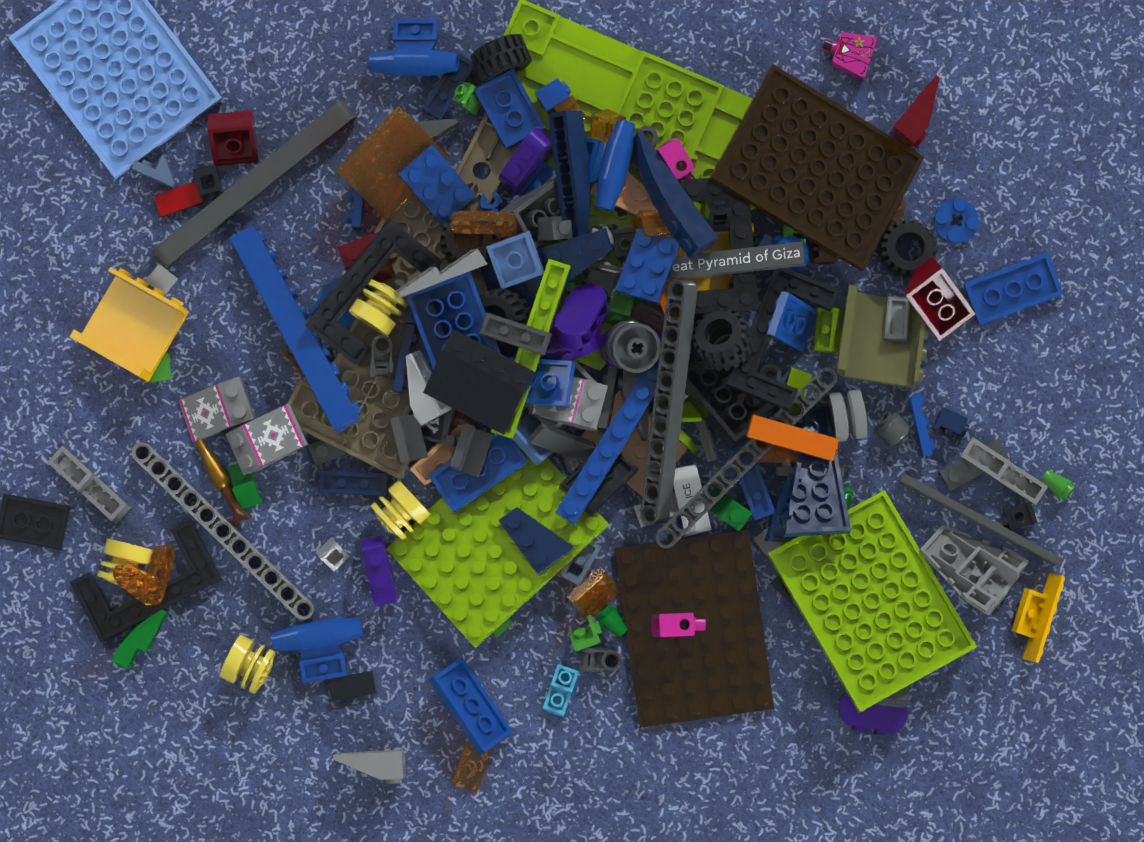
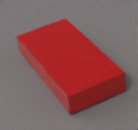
[154,181,204,218]

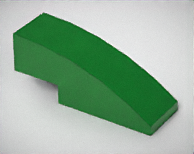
[111,610,168,669]

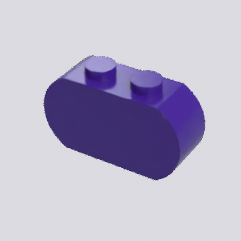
[499,127,553,195]
[554,284,610,349]
[540,323,603,361]
[361,535,398,606]
[838,692,908,736]

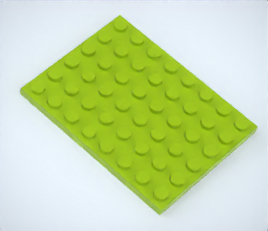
[387,442,610,648]
[767,490,977,713]

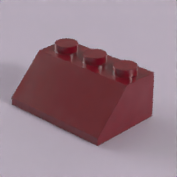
[904,257,975,341]

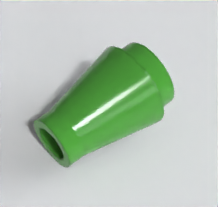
[1041,469,1075,501]

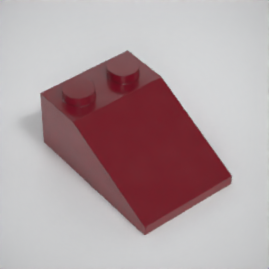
[889,75,940,148]

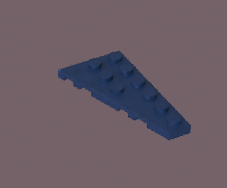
[480,228,613,319]
[783,406,851,537]

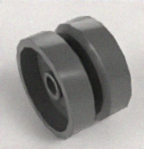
[605,320,661,373]

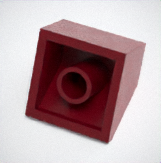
[207,110,259,166]
[337,232,396,288]

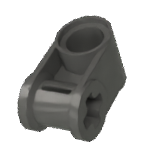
[370,334,393,378]
[579,648,622,672]

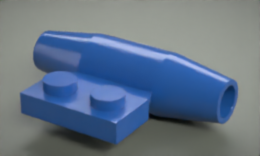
[368,19,459,76]
[586,120,635,211]
[271,618,364,683]

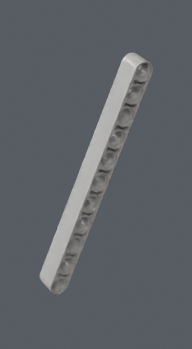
[132,442,315,620]

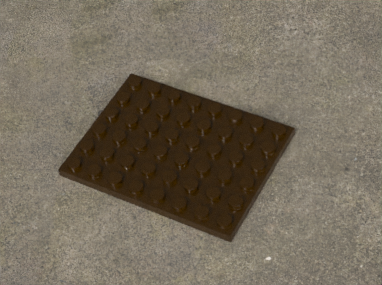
[709,64,924,271]
[615,530,774,728]

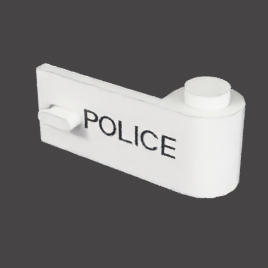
[673,464,712,537]

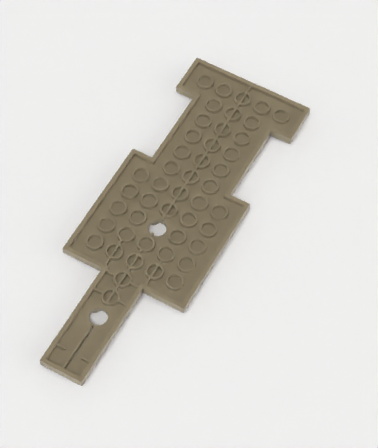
[287,113,522,480]

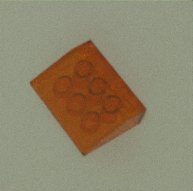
[335,106,448,221]

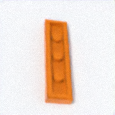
[746,415,839,461]

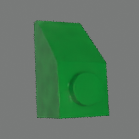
[709,487,752,531]

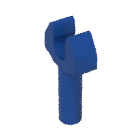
[480,191,504,234]

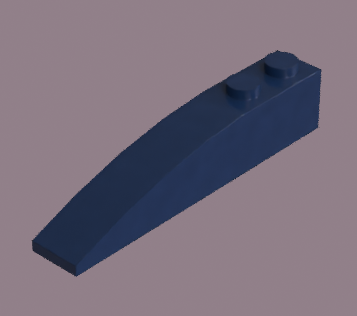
[548,111,590,240]
[632,130,718,258]

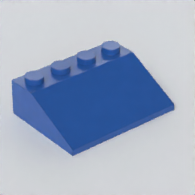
[406,271,501,369]

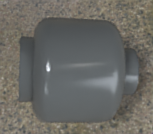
[876,412,910,445]

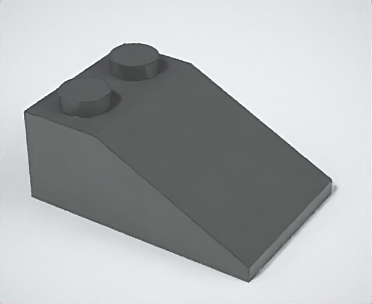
[499,178,561,248]

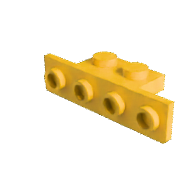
[1011,573,1065,663]

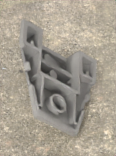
[919,525,1029,615]

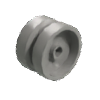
[827,389,867,442]

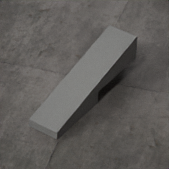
[394,249,487,297]
[960,437,1048,505]
[48,445,132,524]

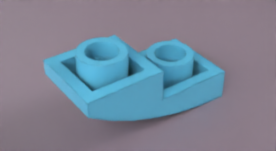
[542,664,579,717]

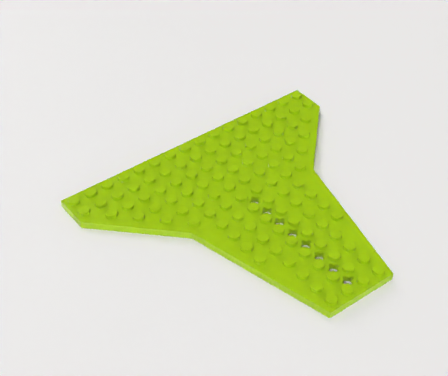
[503,0,758,372]

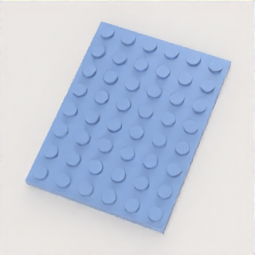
[8,0,223,179]

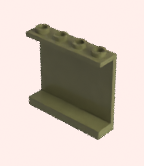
[835,284,929,389]

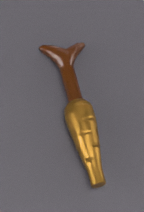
[195,439,252,526]

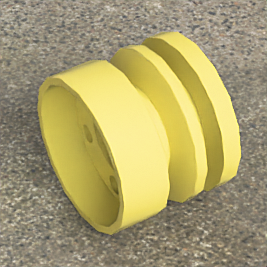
[348,279,409,336]
[371,480,431,540]
[97,538,153,587]
[219,635,276,694]

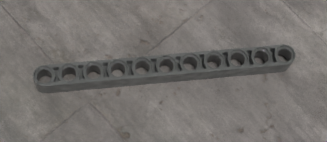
[152,100,357,269]
[640,280,697,526]
[655,368,837,549]

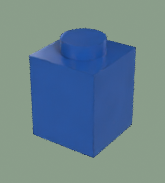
[535,78,571,115]

